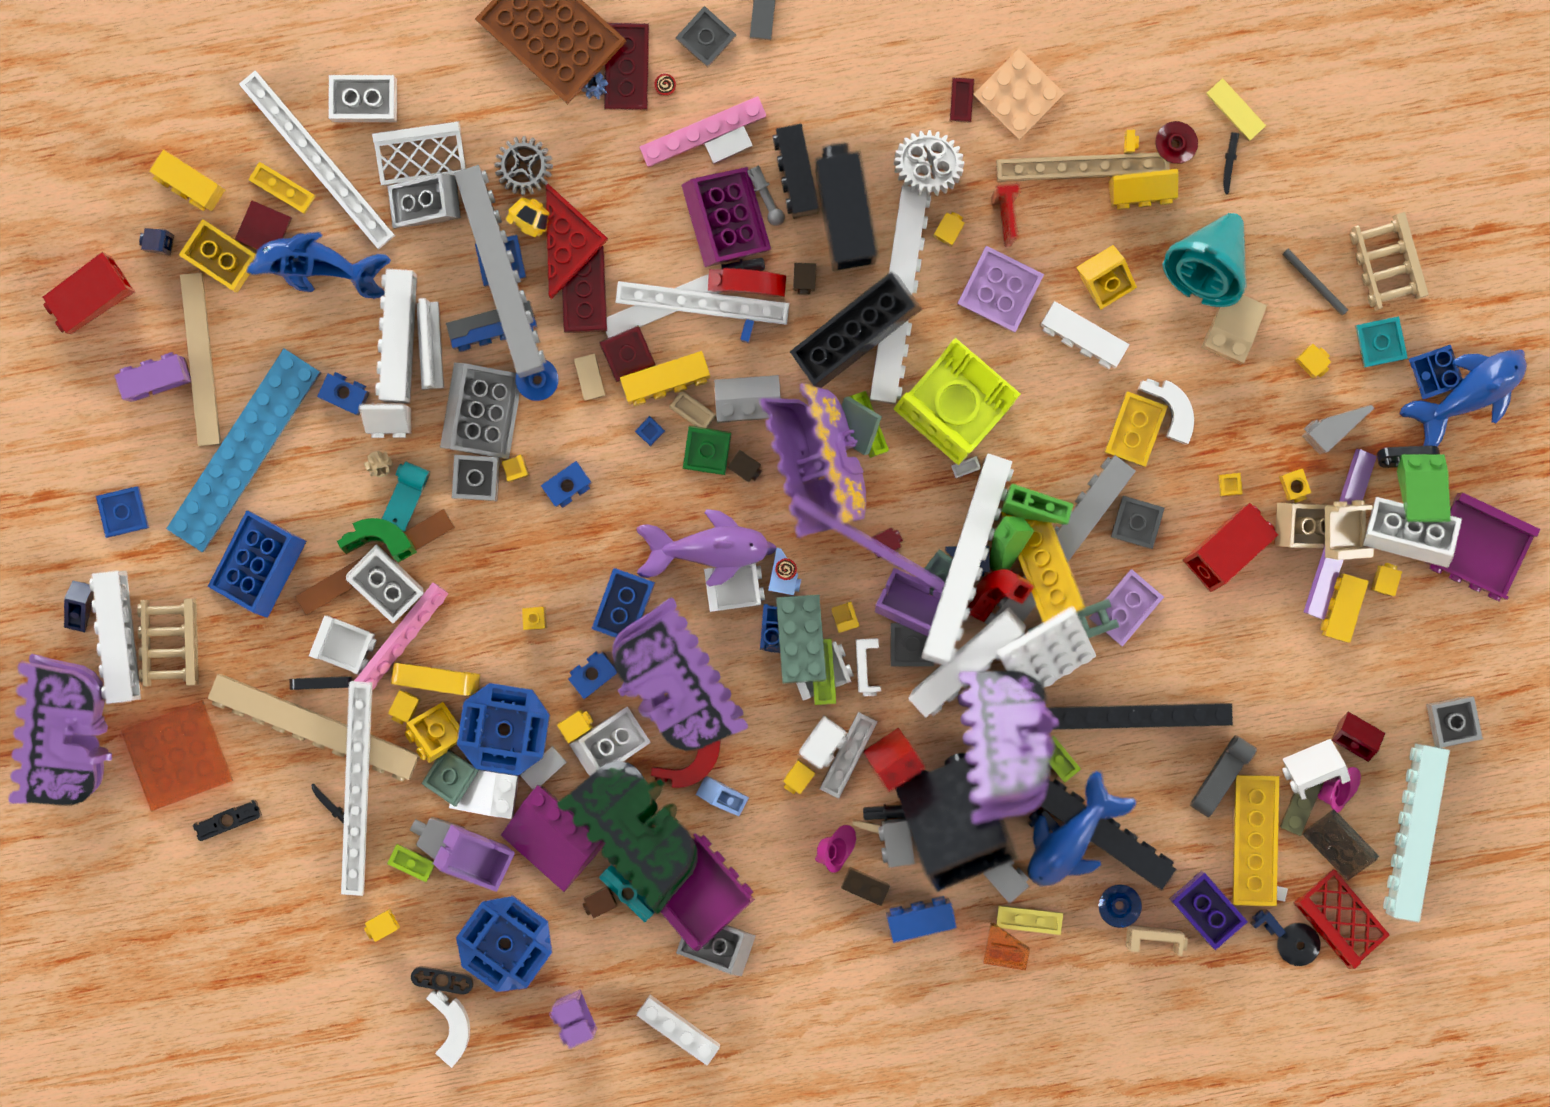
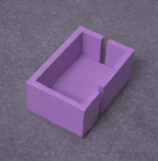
[115,352,191,402]
[875,568,943,636]
[433,824,515,892]
[550,989,597,1049]

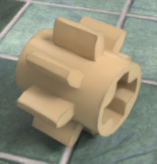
[364,451,393,477]

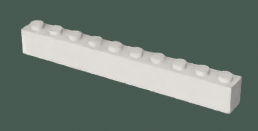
[870,185,931,404]
[921,454,1014,666]

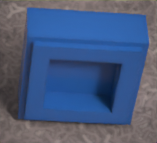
[740,319,754,343]
[635,416,665,447]

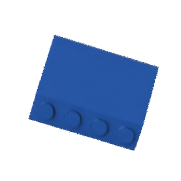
[207,510,307,618]

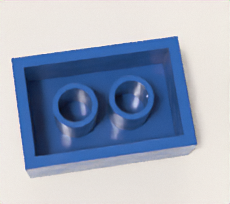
[592,568,655,638]
[886,896,957,943]

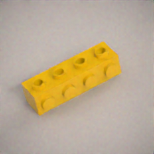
[620,351,711,406]

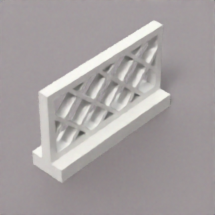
[372,122,466,185]
[416,298,444,390]

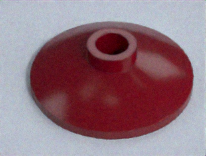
[1155,121,1198,164]

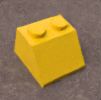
[1076,245,1137,310]

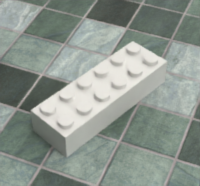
[376,269,417,403]
[90,571,141,704]
[908,606,1026,718]

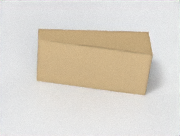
[853,820,880,834]

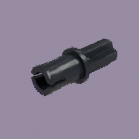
[721,258,765,271]
[863,804,906,821]

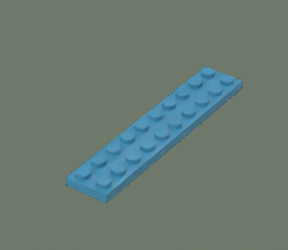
[166,349,321,552]

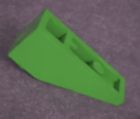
[1001,484,1074,525]
[989,516,1034,572]

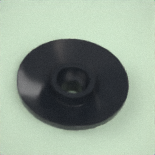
[1277,923,1321,966]

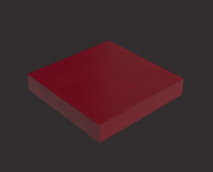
[234,200,292,250]
[599,325,656,382]

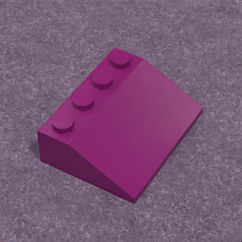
[681,167,771,267]
[501,785,605,892]

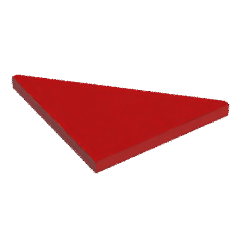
[546,183,608,300]

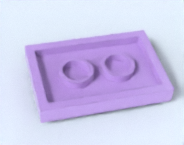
[1089,569,1164,646]

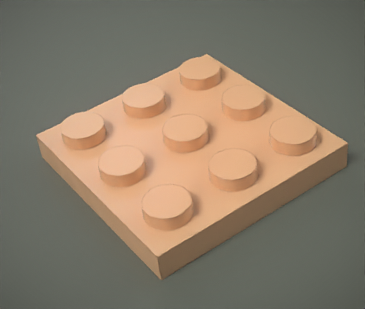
[973,48,1065,141]

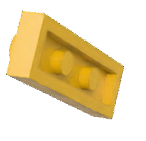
[248,162,315,214]

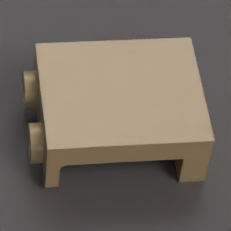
[1325,500,1374,560]
[1126,925,1188,956]

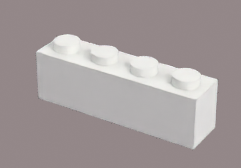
[1040,301,1129,369]
[636,995,720,1065]

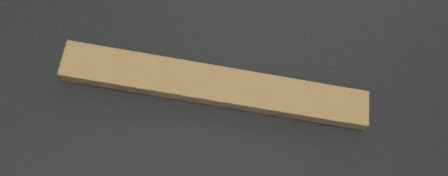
[996,153,1170,182]
[180,273,221,446]

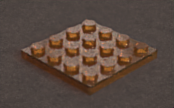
[121,700,233,811]

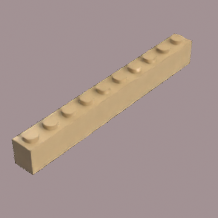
[208,674,419,782]

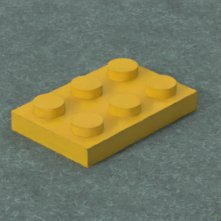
[1104,391,1168,467]

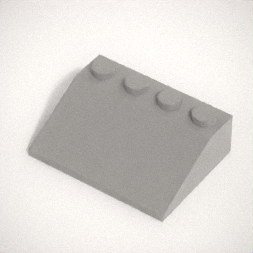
[440,363,520,459]

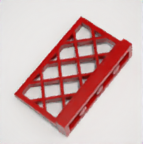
[991,184,1020,247]
[1293,869,1390,969]

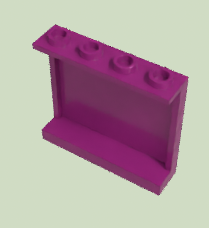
[1425,492,1541,602]
[661,833,755,952]

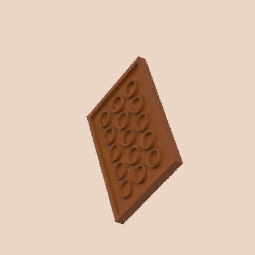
[475,0,627,105]

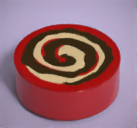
[654,74,676,96]
[775,558,797,580]

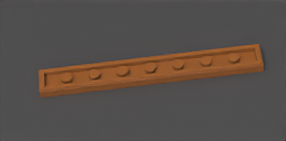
[295,509,455,615]

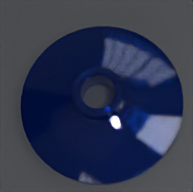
[1098,884,1142,928]

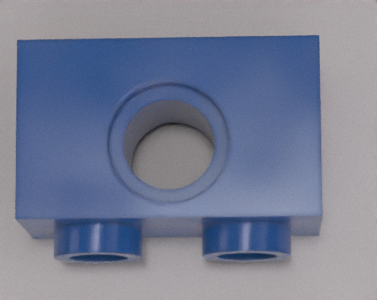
[317,372,370,416]
[541,461,592,508]
[568,651,617,699]

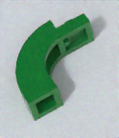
[337,518,417,563]

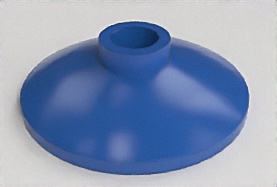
[515,360,559,401]

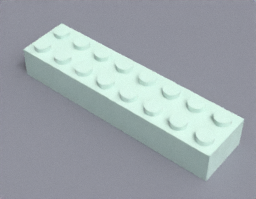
[1383,743,1450,922]

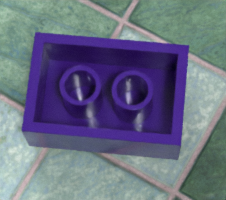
[1169,870,1248,950]

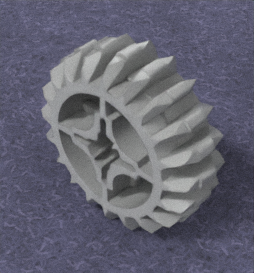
[494,136,553,195]

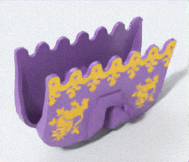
[760,384,866,538]

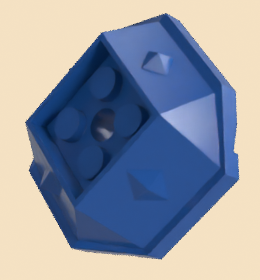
[457,683,550,776]
[456,896,553,992]

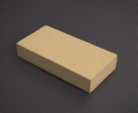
[574,354,606,401]
[669,391,716,428]

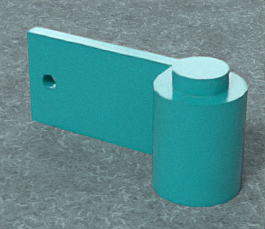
[382,461,430,532]

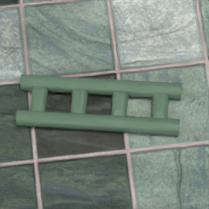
[1028,599,1119,639]

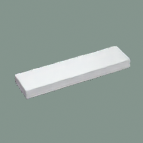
[820,712,878,799]

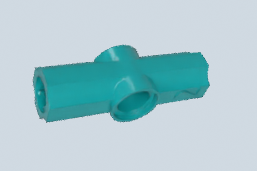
[598,864,655,922]

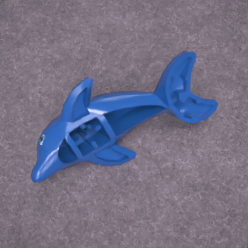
[247,232,391,299]
[1400,349,1527,447]
[1027,771,1136,886]

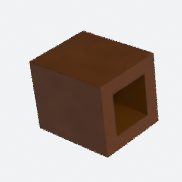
[583,886,618,919]

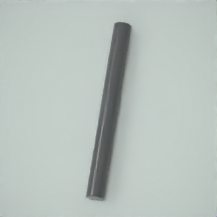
[1282,248,1348,316]

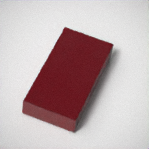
[950,77,974,123]

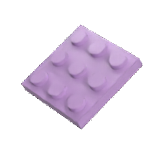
[957,246,1044,333]

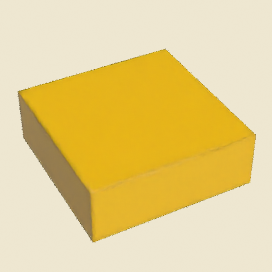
[1218,473,1243,496]

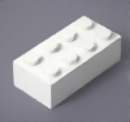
[1363,497,1462,568]

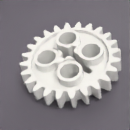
[894,130,964,197]

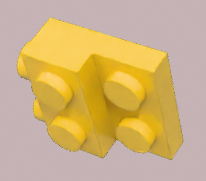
[405,702,460,763]

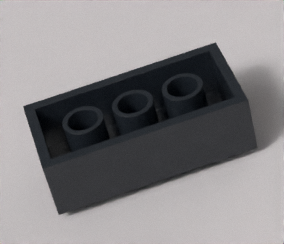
[773,123,819,219]

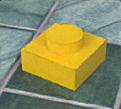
[1124,130,1139,154]

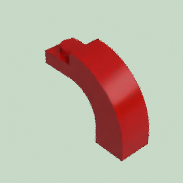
[708,268,787,297]
[967,569,1035,622]
[651,740,721,788]

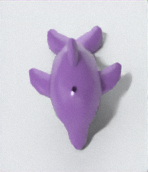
[636,509,776,587]

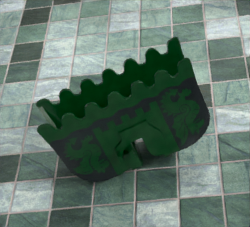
[557,761,698,914]

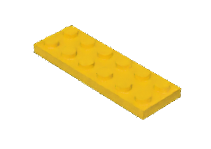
[1001,509,1085,623]
[1232,775,1280,906]

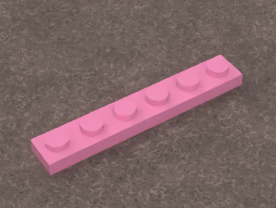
[640,96,767,167]
[354,583,449,690]

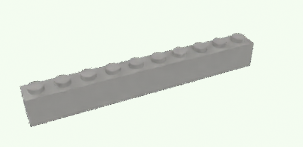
[454,165,546,378]
[984,455,1136,626]

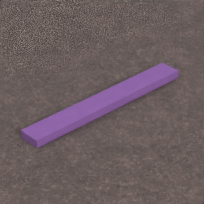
[1303,449,1377,620]
[792,493,945,591]

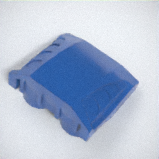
[1409,344,1463,400]
[760,604,780,653]

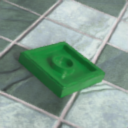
[682,426,732,475]

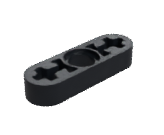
[1377,446,1440,468]
[289,676,352,690]
[411,966,474,995]

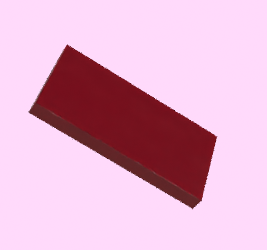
[604,23,649,111]
[562,246,607,333]

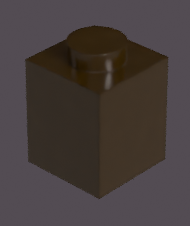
[793,263,816,295]
[727,450,762,483]

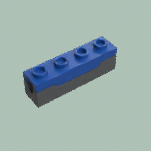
[446,300,538,352]

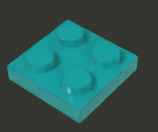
[1355,316,1408,368]

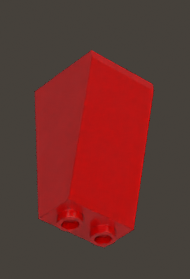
[42,252,135,335]
[1183,503,1278,592]
[863,727,926,792]

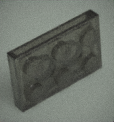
[1303,809,1379,881]

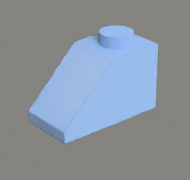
[768,548,801,595]
[696,776,749,816]

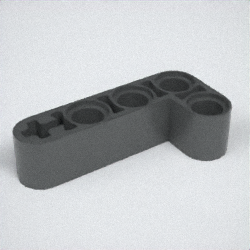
[1190,735,1257,817]

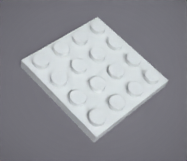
[997,607,1096,688]

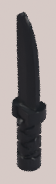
[1223,132,1240,195]
[311,784,344,824]

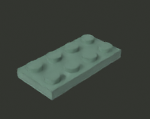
[776,595,826,684]

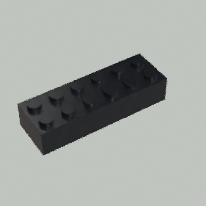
[789,272,922,388]

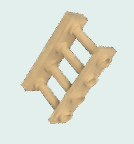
[1350,212,1429,311]
[137,598,199,687]

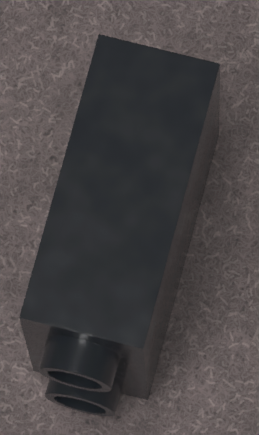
[815,143,878,271]
[895,753,1018,892]

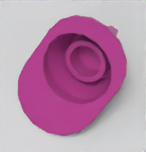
[1318,767,1361,812]
[815,825,856,873]

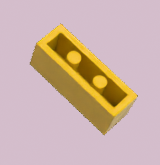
[1320,573,1369,643]

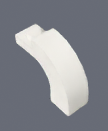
[1138,379,1194,445]
[426,990,470,1068]

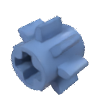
[582,72,608,100]

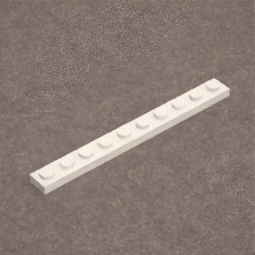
[239,70,395,249]
[341,681,372,896]

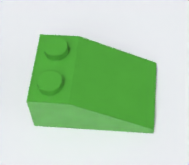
[1396,454,1451,522]

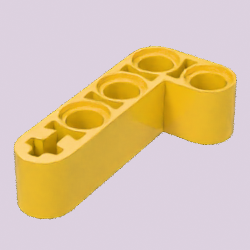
[391,662,481,696]

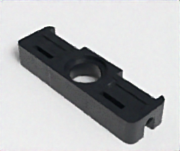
[193,800,262,841]

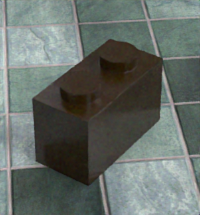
[841,867,890,906]

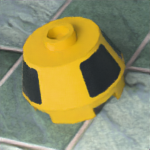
[506,197,549,237]

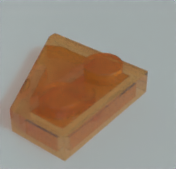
[983,922,1030,971]

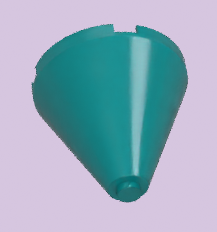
[1162,213,1246,307]

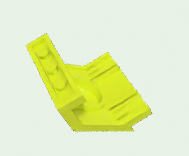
[893,338,1021,466]

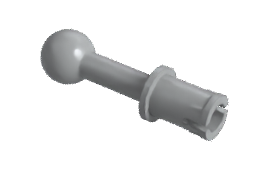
[747,165,785,226]

